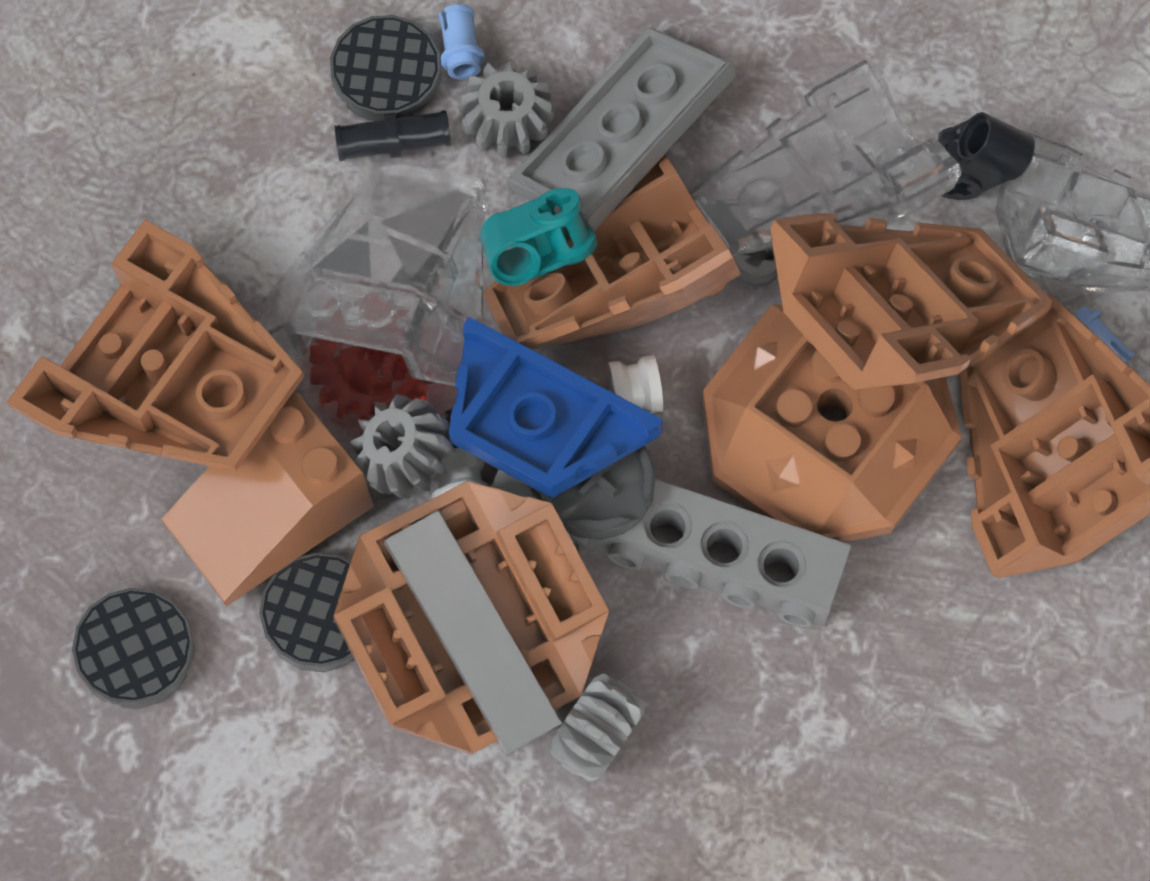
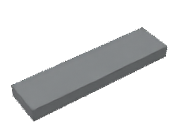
[384,510,562,756]

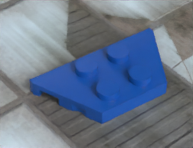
[449,317,664,498]

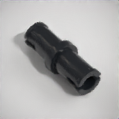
[334,110,452,162]

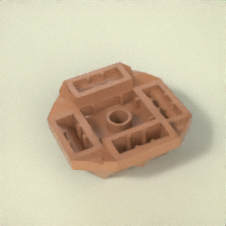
[702,304,962,542]
[333,481,609,755]

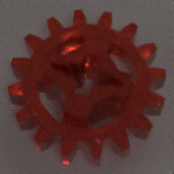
[309,302,436,427]

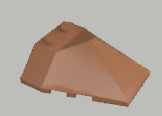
[482,154,741,350]
[770,213,1053,390]
[6,219,304,471]
[960,293,1150,578]

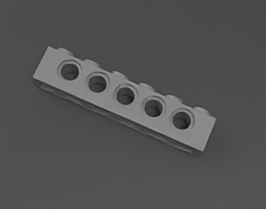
[492,469,852,628]

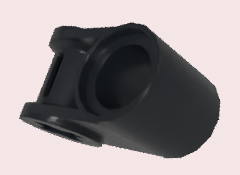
[931,112,1035,200]

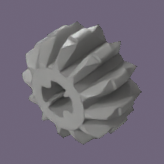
[459,59,555,159]
[350,394,456,499]
[550,673,645,782]

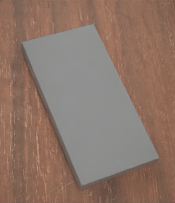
[507,27,736,231]

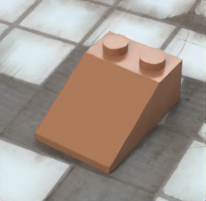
[161,392,374,607]

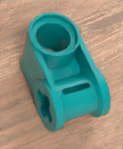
[479,188,598,286]

